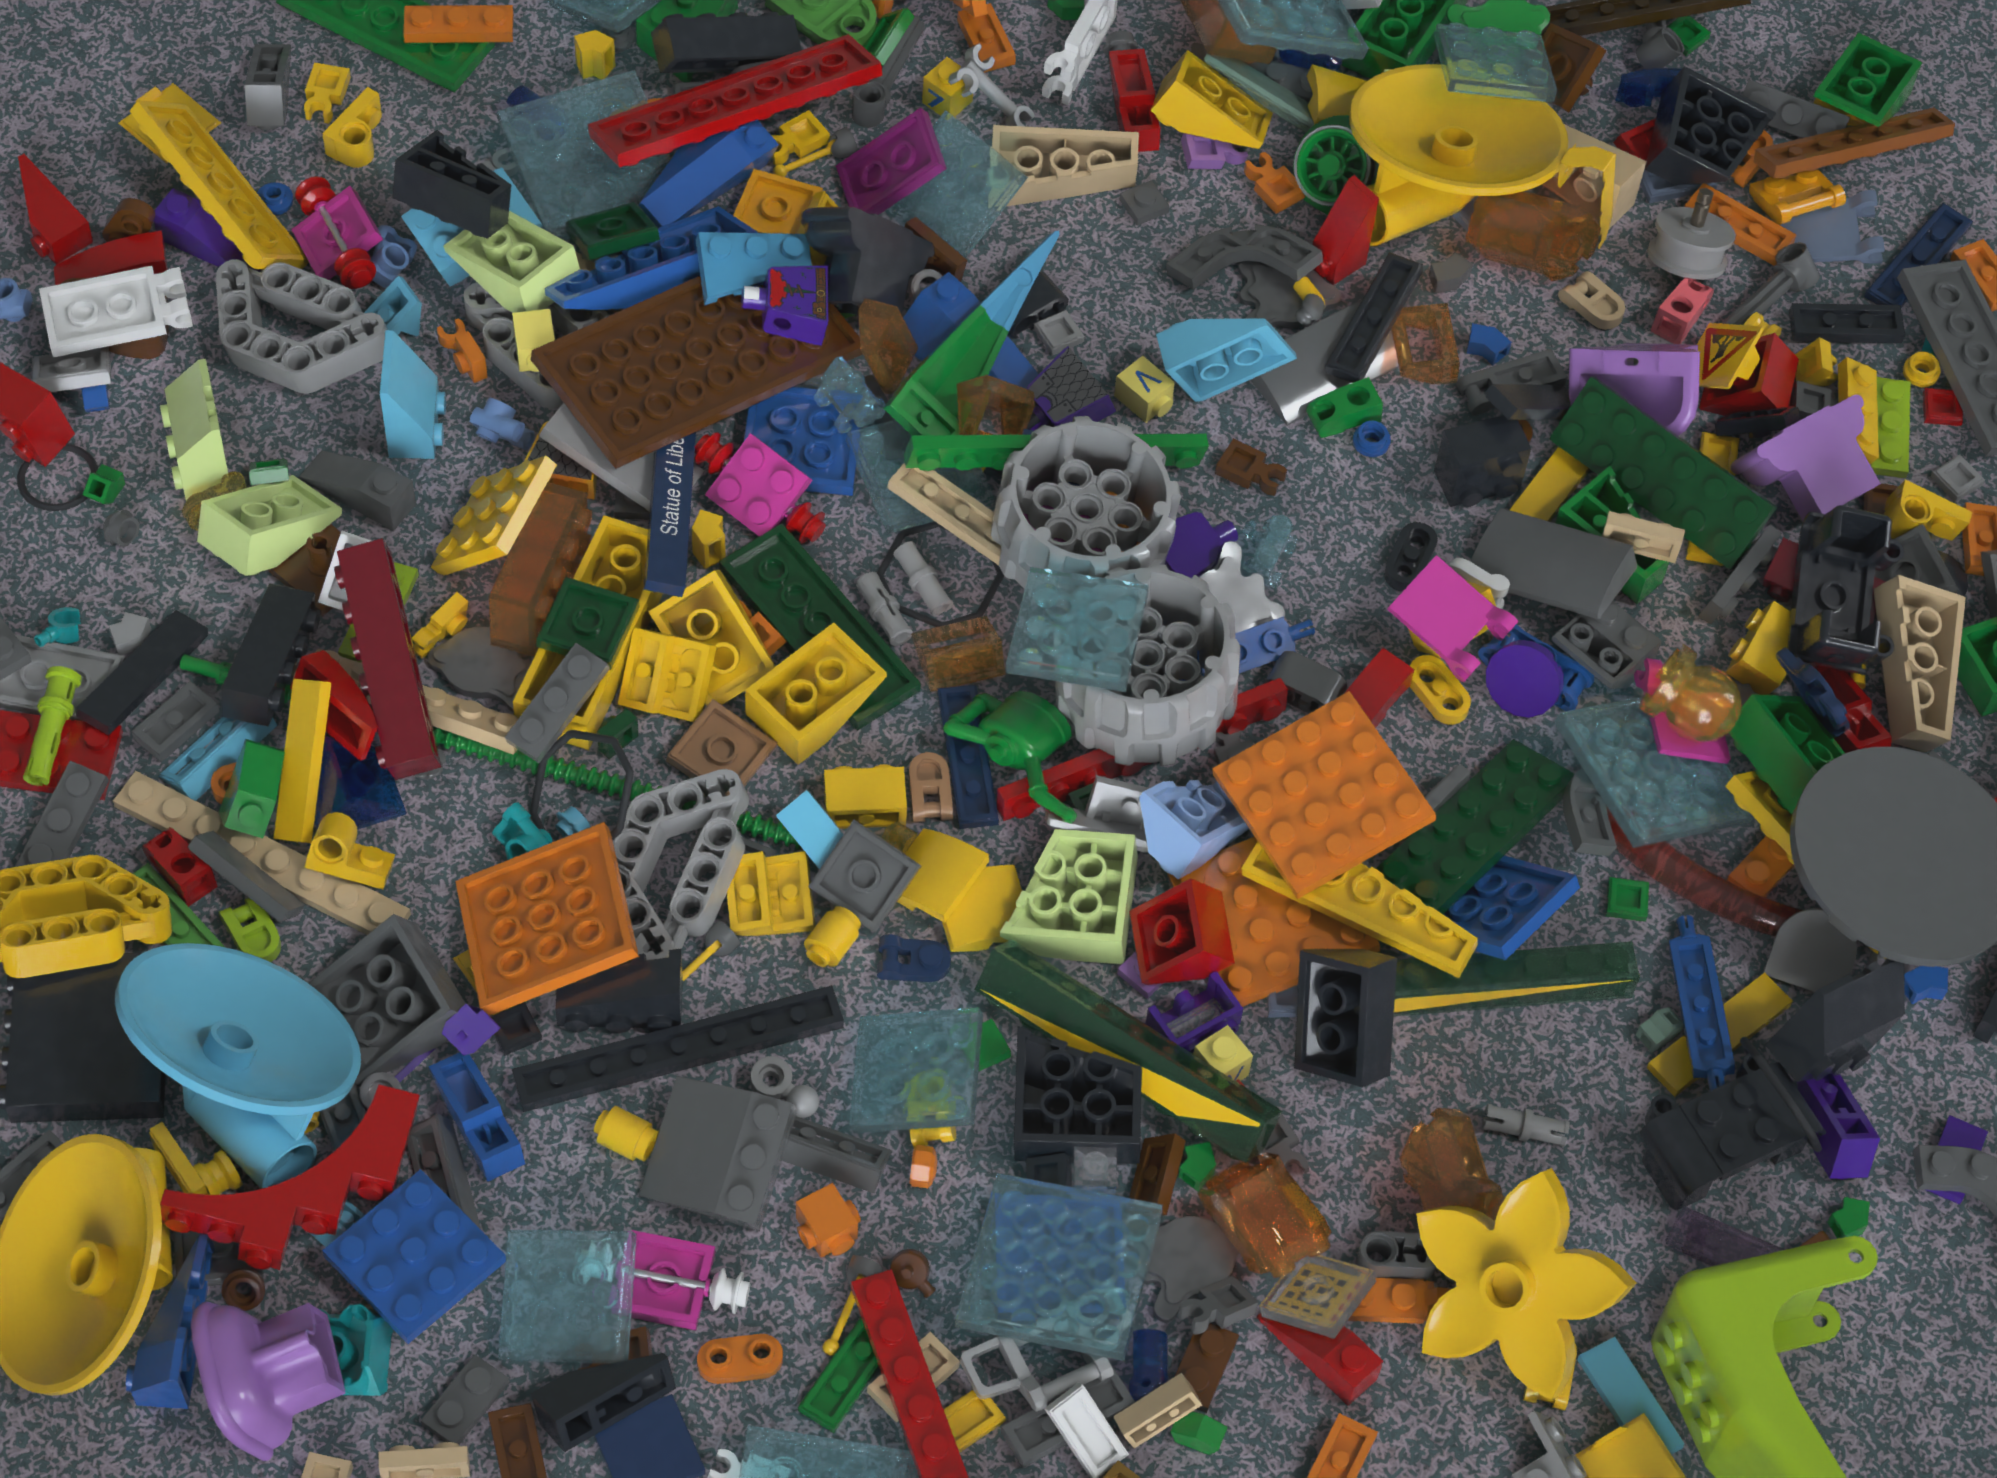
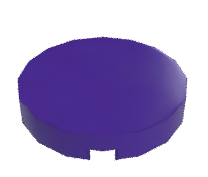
[1486,640,1564,718]

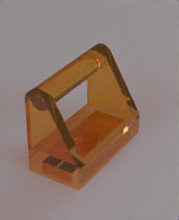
[858,298,919,394]
[1391,303,1460,384]
[957,375,1035,435]
[911,616,1006,692]

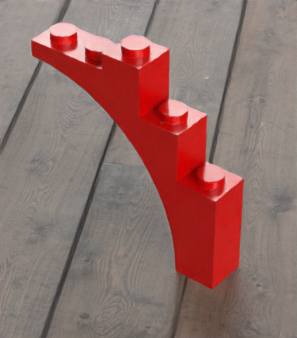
[160,1084,420,1270]

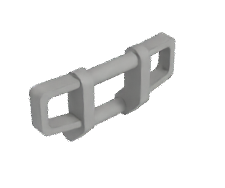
[960,1284,1132,1412]

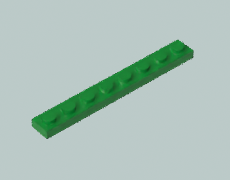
[904,433,1209,471]

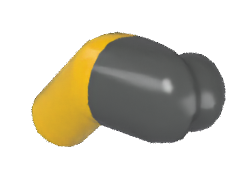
[1293,276,1325,327]

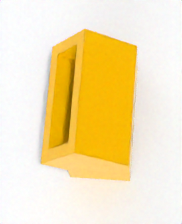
[574,30,616,80]
[692,509,726,570]

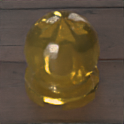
[1639,644,1742,743]

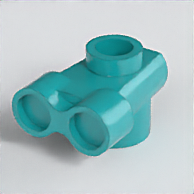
[492,802,553,860]

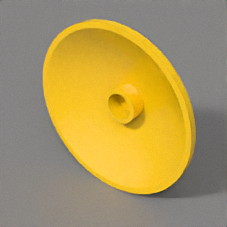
[1349,64,1569,246]
[0,1134,173,1396]

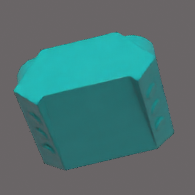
[319,1304,393,1396]

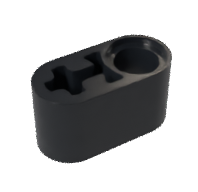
[1009,272,1069,339]

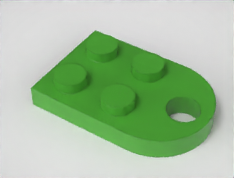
[765,0,877,46]

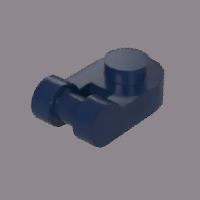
[877,934,951,982]

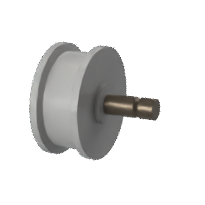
[1647,188,1736,280]

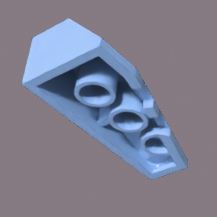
[1139,780,1249,879]

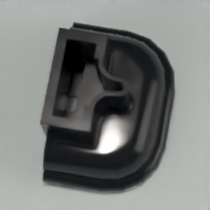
[799,207,935,322]

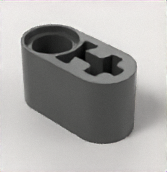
[1264,651,1347,713]
[1356,1231,1436,1281]

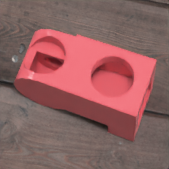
[1651,278,1714,344]

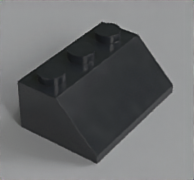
[1294,949,1397,1087]

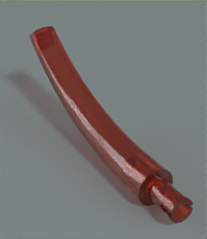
[1606,802,1802,937]

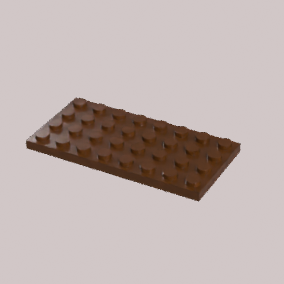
[530,276,866,469]

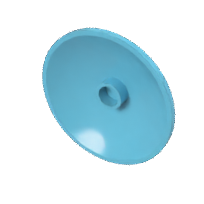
[115,943,361,1189]

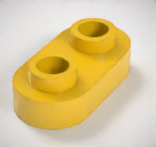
[1410,655,1471,725]

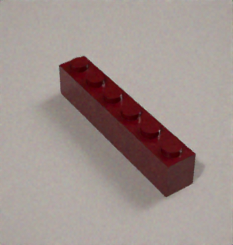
[334,538,442,780]

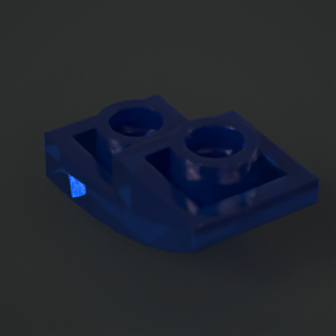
[1615,68,1694,107]

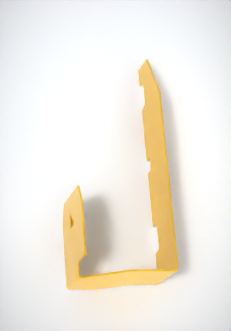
[1558,143,1616,249]

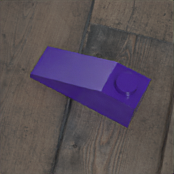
[154,188,262,272]
[1796,1074,1880,1180]

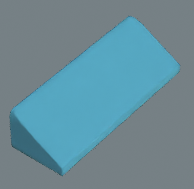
[159,717,277,801]

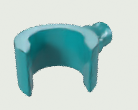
[34,607,81,647]

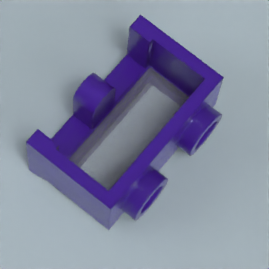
[1145,971,1244,1062]

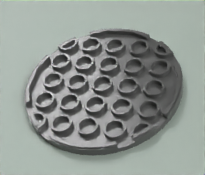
[1790,747,1997,967]

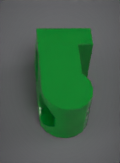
[1306,377,1383,438]

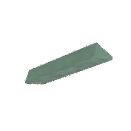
[1204,48,1315,133]

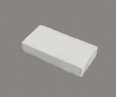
[1044,1383,1129,1478]

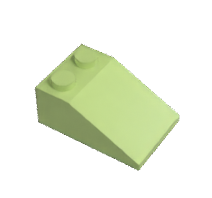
[444,211,580,313]
[197,475,342,576]

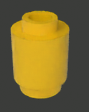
[804,906,861,967]
[594,1106,659,1162]

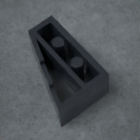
[392,130,512,239]
[555,948,683,1033]

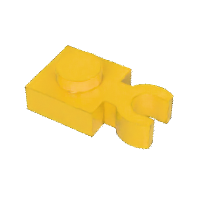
[304,62,351,124]
[771,110,830,166]
[412,592,469,659]

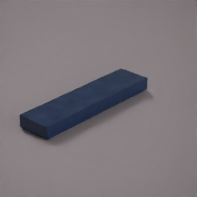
[1864,203,1973,308]
[937,684,999,829]

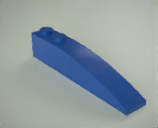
[545,206,757,310]

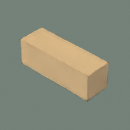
[1113,1373,1202,1449]

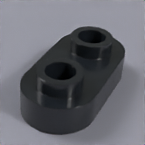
[1384,522,1438,592]

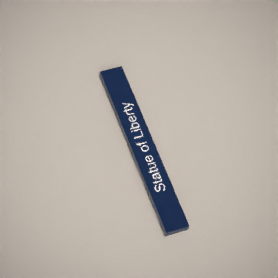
[644,432,696,597]

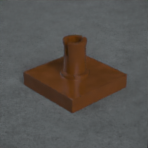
[1515,23,1607,113]
[268,524,341,617]

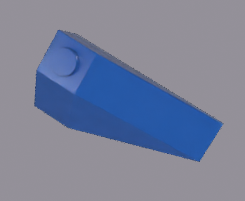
[639,120,779,228]
[893,272,1039,408]
[126,1233,215,1409]

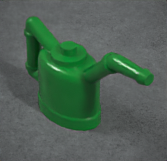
[944,691,1077,824]

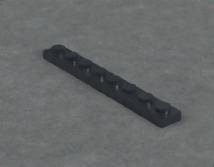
[512,985,844,1112]

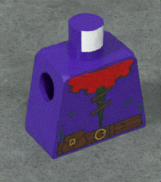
[741,265,828,346]

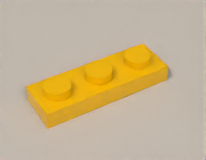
[1838,357,1879,464]

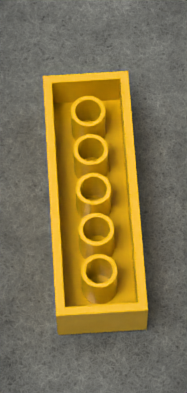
[513,515,663,751]

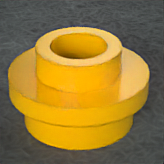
[1903,352,1941,387]

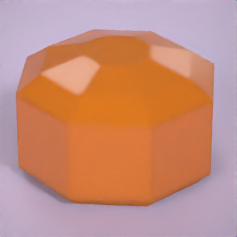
[909,1145,938,1189]

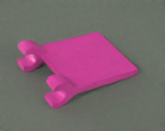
[1387,555,1519,683]
[1634,658,1731,764]

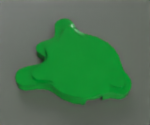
[1446,0,1550,75]

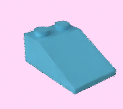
[401,167,543,287]
[1156,318,1297,402]
[380,330,446,459]

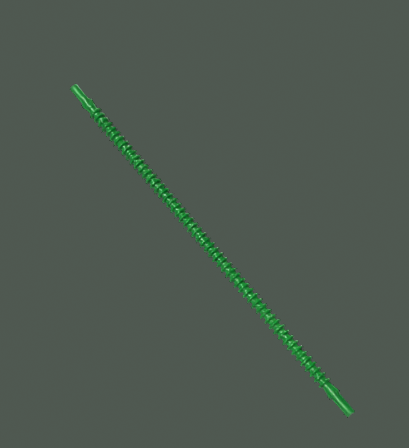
[180,654,802,851]

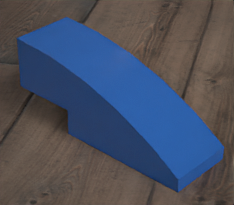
[429,1052,525,1182]

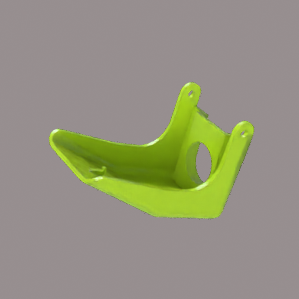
[1651,1236,1878,1478]

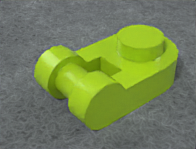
[218,898,281,962]

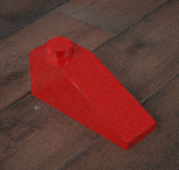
[18,154,93,265]
[1312,175,1379,285]
[1257,1297,1383,1406]

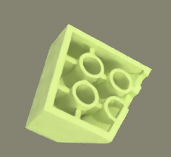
[160,359,232,501]
[1000,829,1138,964]

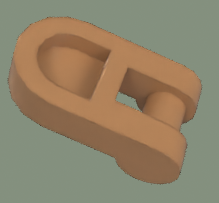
[909,752,953,823]

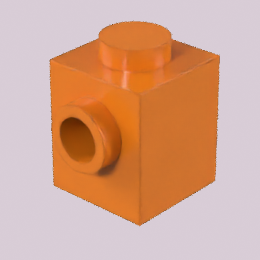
[796,1182,861,1258]

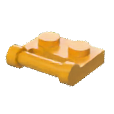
[1749,169,1846,225]

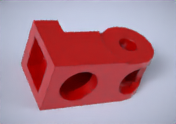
[142,827,218,907]

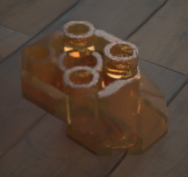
[1466,191,1601,282]
[1399,1108,1505,1221]
[1197,1152,1332,1278]

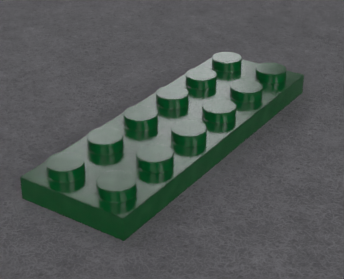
[1549,377,1777,570]
[719,523,921,731]
[1376,739,1575,914]

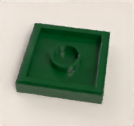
[565,202,660,260]
[536,577,640,670]

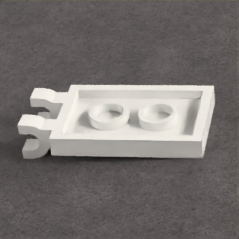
[1042,0,1118,105]
[39,266,193,357]

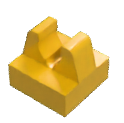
[1795,337,1838,386]

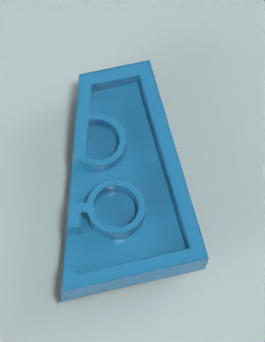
[696,232,812,305]

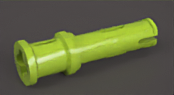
[23,666,82,786]

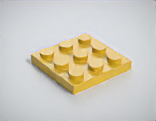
[431,455,557,576]

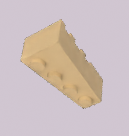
[1542,124,1647,229]
[989,125,1139,209]
[1874,575,1966,752]

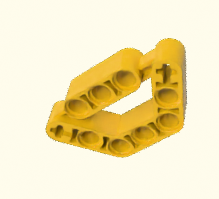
[0,855,173,978]

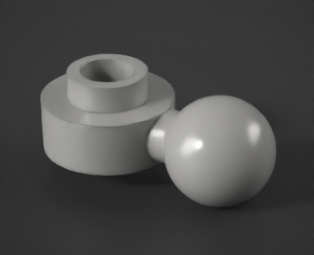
[750,1056,819,1118]

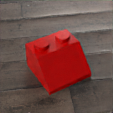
[1699,333,1799,416]
[0,362,75,467]
[1129,878,1235,985]

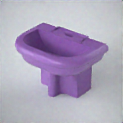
[1569,343,1700,436]
[1731,394,1881,521]
[191,1302,346,1461]

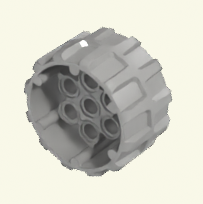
[991,416,1181,611]
[1054,564,1241,767]

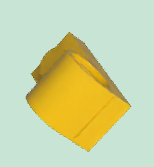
[322,87,382,168]
[1884,479,1972,541]
[304,812,395,890]

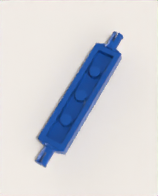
[1145,616,1315,681]
[1669,915,1735,1091]

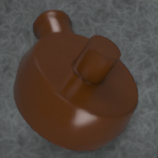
[890,1249,936,1298]

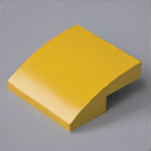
[1306,64,1366,124]
[618,628,717,723]
[898,828,989,923]
[727,851,816,936]
[942,865,1022,952]

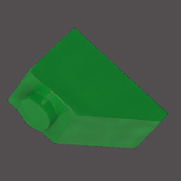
[218,739,285,838]

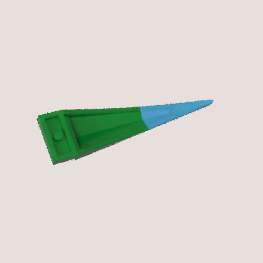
[883,231,1059,435]

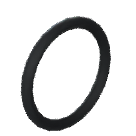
[17,444,99,511]

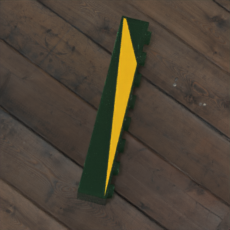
[974,939,1283,1163]
[1394,941,1640,1017]

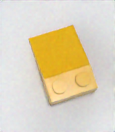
[1151,50,1273,149]
[648,570,776,706]
[745,622,887,765]

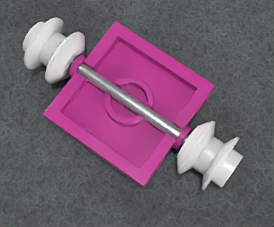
[577,1230,750,1331]

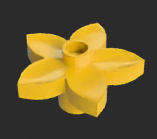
[1416,1168,1637,1400]

